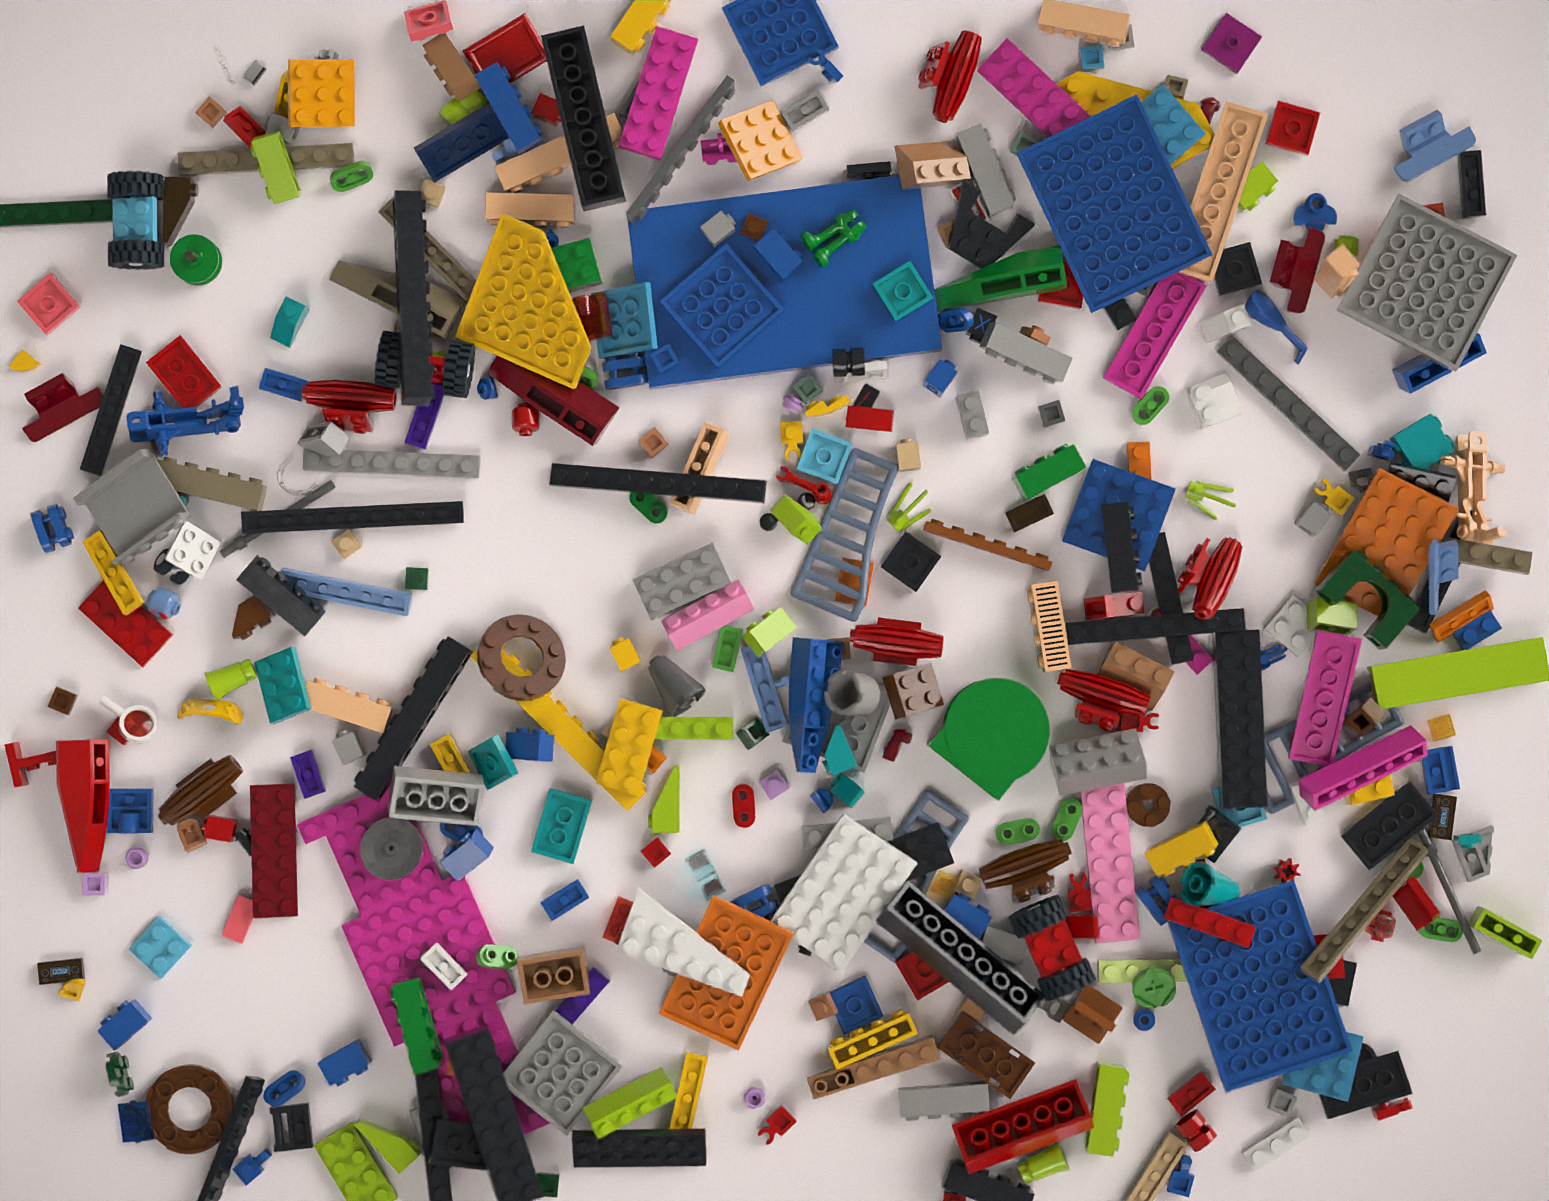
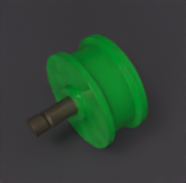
[170,234,223,286]

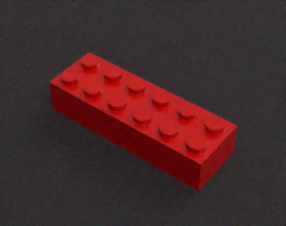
[951,1079,1094,1174]

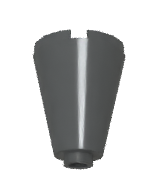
[648,655,706,717]

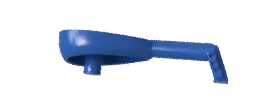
[1245,289,1308,364]

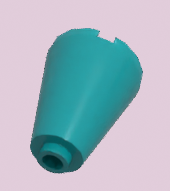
[1180,862,1240,906]

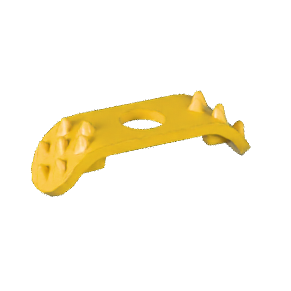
[177,698,243,725]

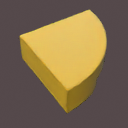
[9,349,41,372]
[58,979,86,1001]

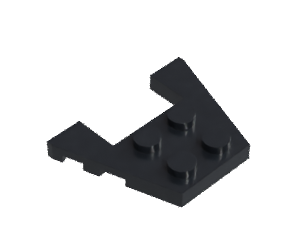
[947,181,1035,269]

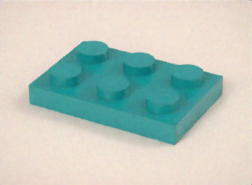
[254,647,312,725]
[531,788,593,864]

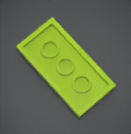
[314,1121,398,1201]

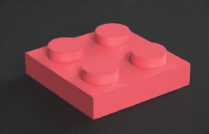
[404,0,453,42]
[17,273,81,335]

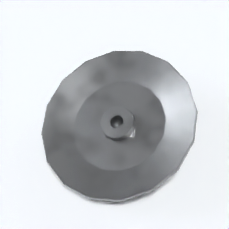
[360,817,423,880]

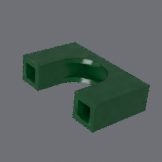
[1314,550,1420,650]

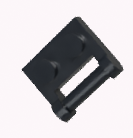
[1196,805,1241,863]
[269,1102,314,1152]

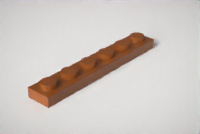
[923,519,1052,571]

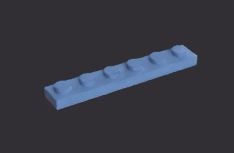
[281,567,412,616]

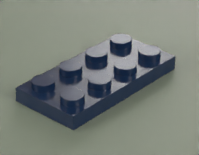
[413,103,509,182]

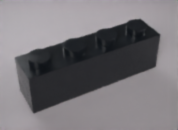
[1101,501,1142,593]
[236,555,326,636]
[941,1158,1035,1201]

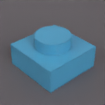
[1079,45,1105,71]

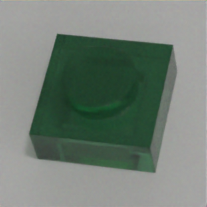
[405,567,429,590]

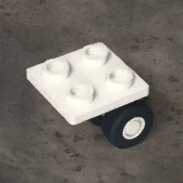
[153,521,220,585]

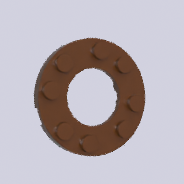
[477,614,566,701]
[145,1064,234,1154]

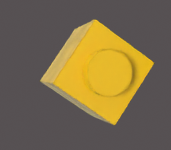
[609,637,642,672]

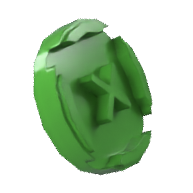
[1132,967,1176,1009]

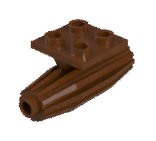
[158,755,243,826]
[978,839,1072,903]

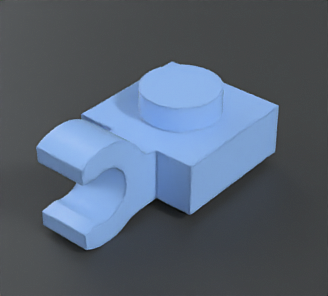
[491,138,530,164]

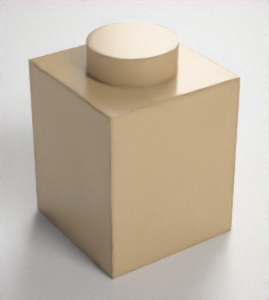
[895,438,921,472]

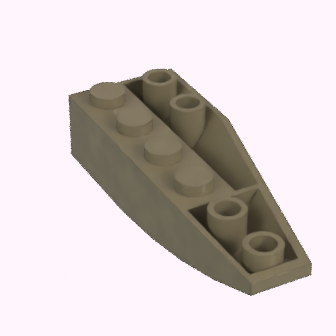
[329,260,466,340]

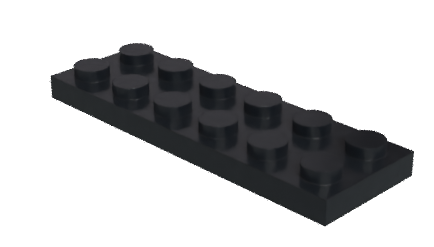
[571,1128,707,1168]

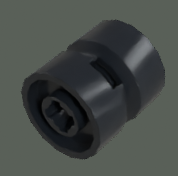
[832,347,865,377]

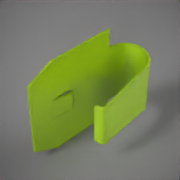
[1334,235,1359,257]

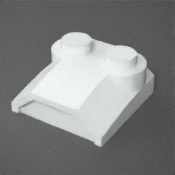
[1184,373,1242,430]

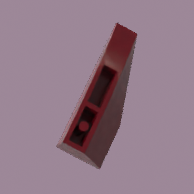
[486,356,620,446]

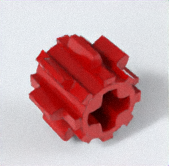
[1272,858,1301,884]

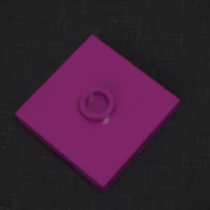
[1201,13,1262,74]

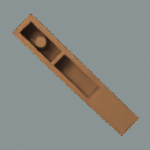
[807,1034,940,1100]

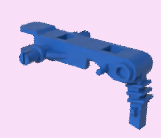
[126,386,244,457]

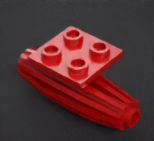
[918,30,982,123]
[302,379,397,434]
[1177,537,1243,619]
[849,617,944,666]
[1057,669,1151,732]

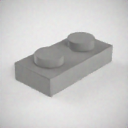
[781,90,830,132]

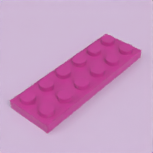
[618,26,698,161]
[977,38,1091,138]
[1103,273,1207,400]
[1288,630,1362,766]

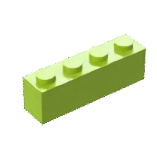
[655,717,733,740]
[1085,1062,1129,1157]
[582,1067,677,1139]

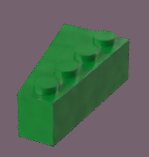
[390,976,444,1075]

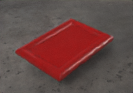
[462,13,547,84]

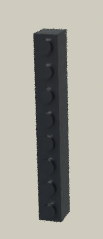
[353,636,473,802]

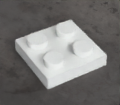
[1264,595,1317,657]

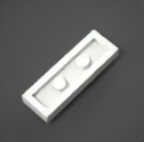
[1241,1116,1310,1172]

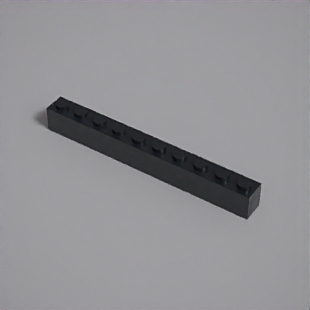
[392,190,435,406]

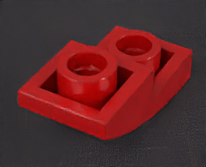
[845,405,894,432]

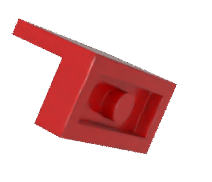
[1392,876,1440,931]

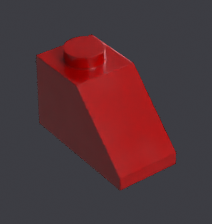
[1065,913,1099,939]

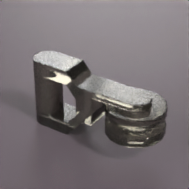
[1348,467,1373,498]
[1038,998,1070,1023]

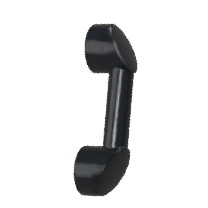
[759,492,816,531]

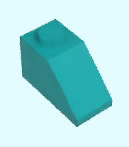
[270,296,310,348]
[822,724,858,776]
[830,773,865,808]

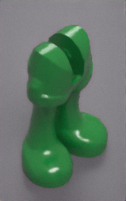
[800,210,867,269]

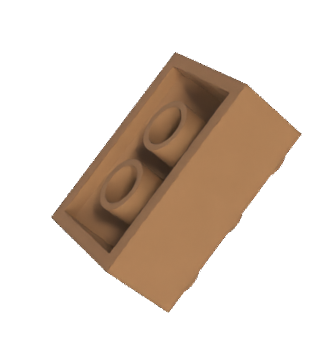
[894,141,971,190]
[1096,642,1175,711]
[517,946,590,1004]

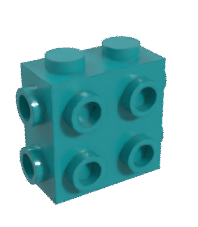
[1389,413,1454,470]

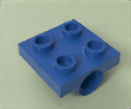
[107,788,154,834]

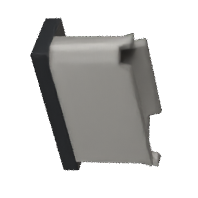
[243,60,267,86]

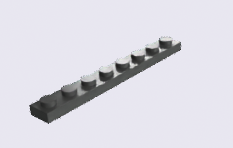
[626,75,736,225]
[1216,335,1360,471]

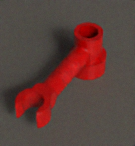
[776,466,832,505]

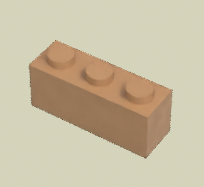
[422,33,481,102]

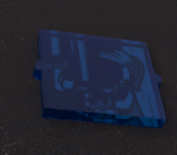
[117,1100,154,1144]

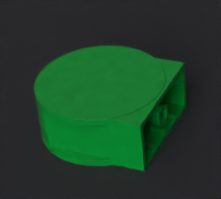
[926,678,1050,801]

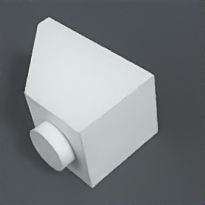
[1199,304,1252,343]

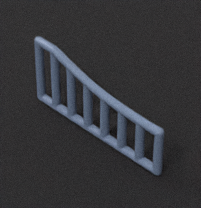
[790,448,899,622]
[1264,682,1404,814]
[864,789,969,963]

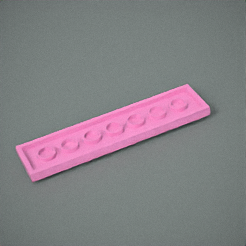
[1080,783,1140,943]

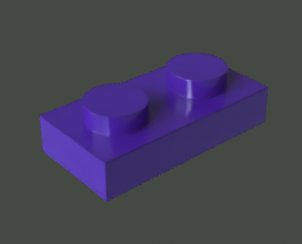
[290,750,326,799]

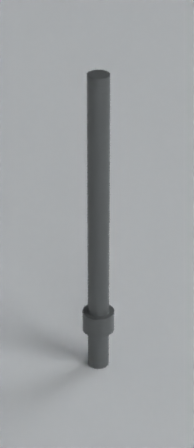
[219,480,336,558]
[1418,828,1481,954]

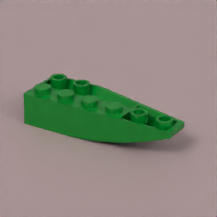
[934,245,1067,312]

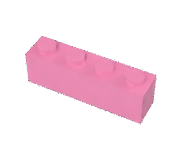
[661,579,754,651]

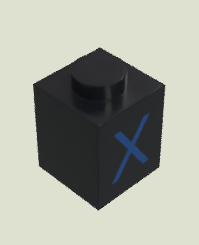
[966,307,997,344]

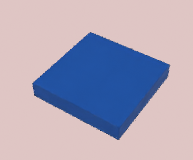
[830,975,884,1034]

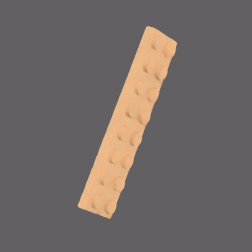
[1177,101,1268,283]

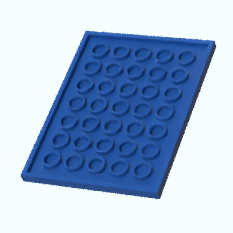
[1016,94,1212,313]
[1167,880,1353,1093]

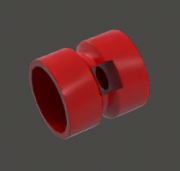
[1175,1109,1217,1152]

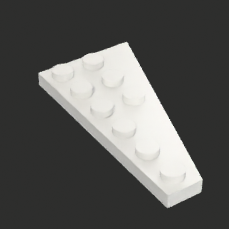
[616,888,750,996]

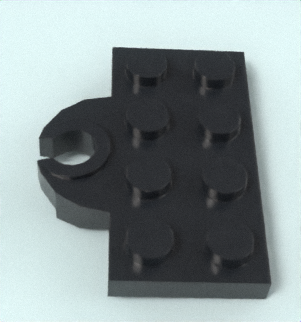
[1318,1043,1413,1119]

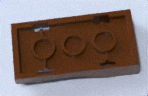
[937,1011,1035,1099]

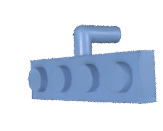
[741,646,790,733]

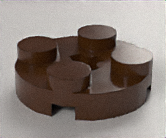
[1126,783,1171,827]

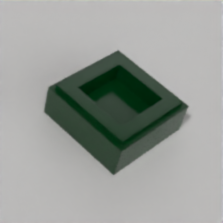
[537,1172,560,1198]

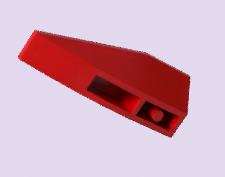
[56,739,110,873]

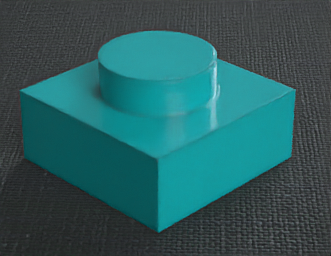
[1453,833,1482,849]

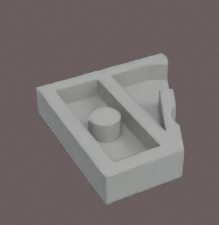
[1451,825,1494,882]

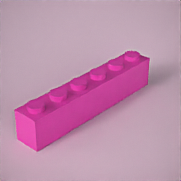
[1298,725,1427,811]

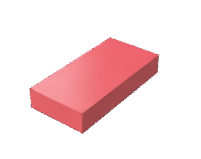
[221,894,253,944]

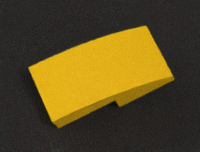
[804,394,851,418]

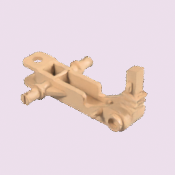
[1440,431,1506,544]

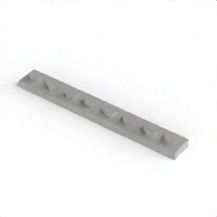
[303,448,480,478]

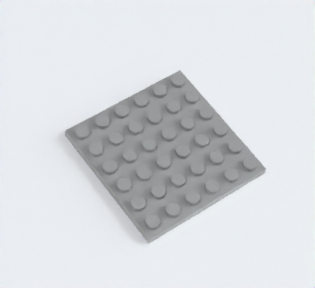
[1337,194,1517,372]

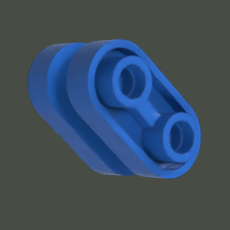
[602,353,649,390]
[30,504,74,554]
[1135,875,1180,926]
[729,884,779,919]

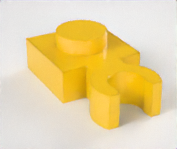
[780,421,803,460]
[1313,479,1355,516]

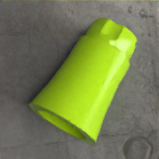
[204,659,257,701]
[1017,1142,1070,1184]

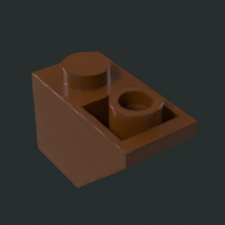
[232,595,275,641]
[1342,697,1386,739]

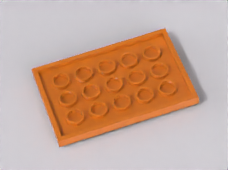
[1314,467,1459,616]
[658,895,794,1051]

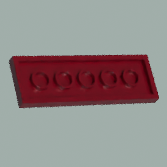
[249,783,298,918]

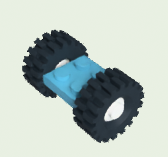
[107,171,164,270]

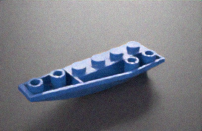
[789,637,843,773]

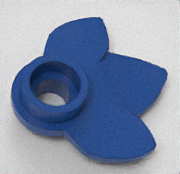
[1293,193,1337,231]

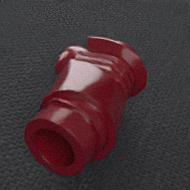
[1200,97,1220,124]
[882,728,913,762]

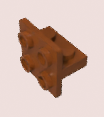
[1063,985,1122,1044]

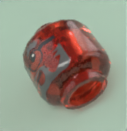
[1365,910,1396,942]

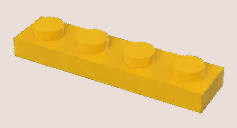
[82,530,145,615]
[669,1051,708,1129]

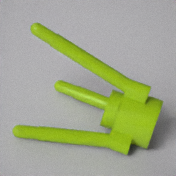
[1184,481,1236,520]
[886,482,931,532]

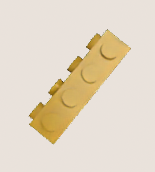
[827,1009,918,1070]

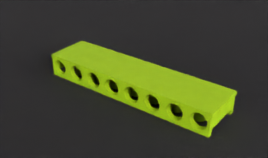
[1367,637,1549,709]

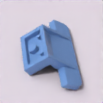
[1394,109,1476,182]
[1429,539,1458,615]

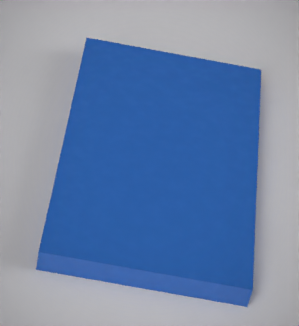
[626,175,942,390]

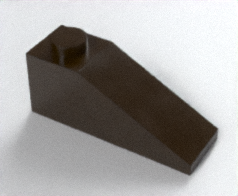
[163,177,198,246]

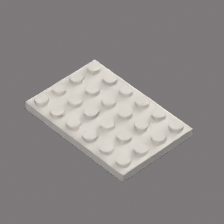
[770,814,917,972]

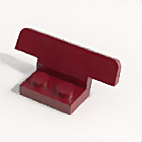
[1269,227,1325,314]
[22,373,103,442]

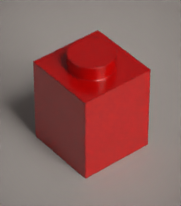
[531,93,561,127]
[202,815,238,843]

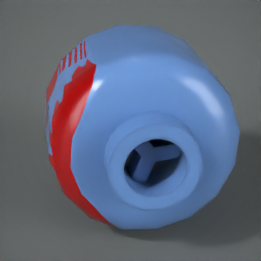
[146,587,181,620]

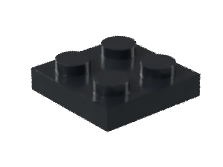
[1214,242,1262,296]
[880,531,941,592]

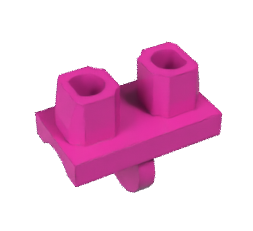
[700,133,737,165]

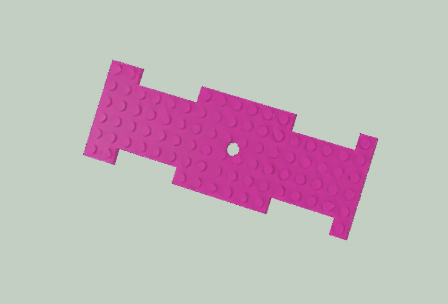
[297,784,550,1168]

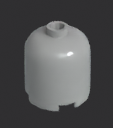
[824,670,881,716]

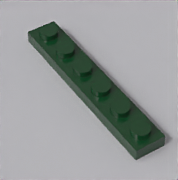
[0,199,113,228]

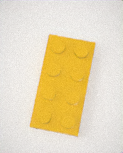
[595,698,663,796]

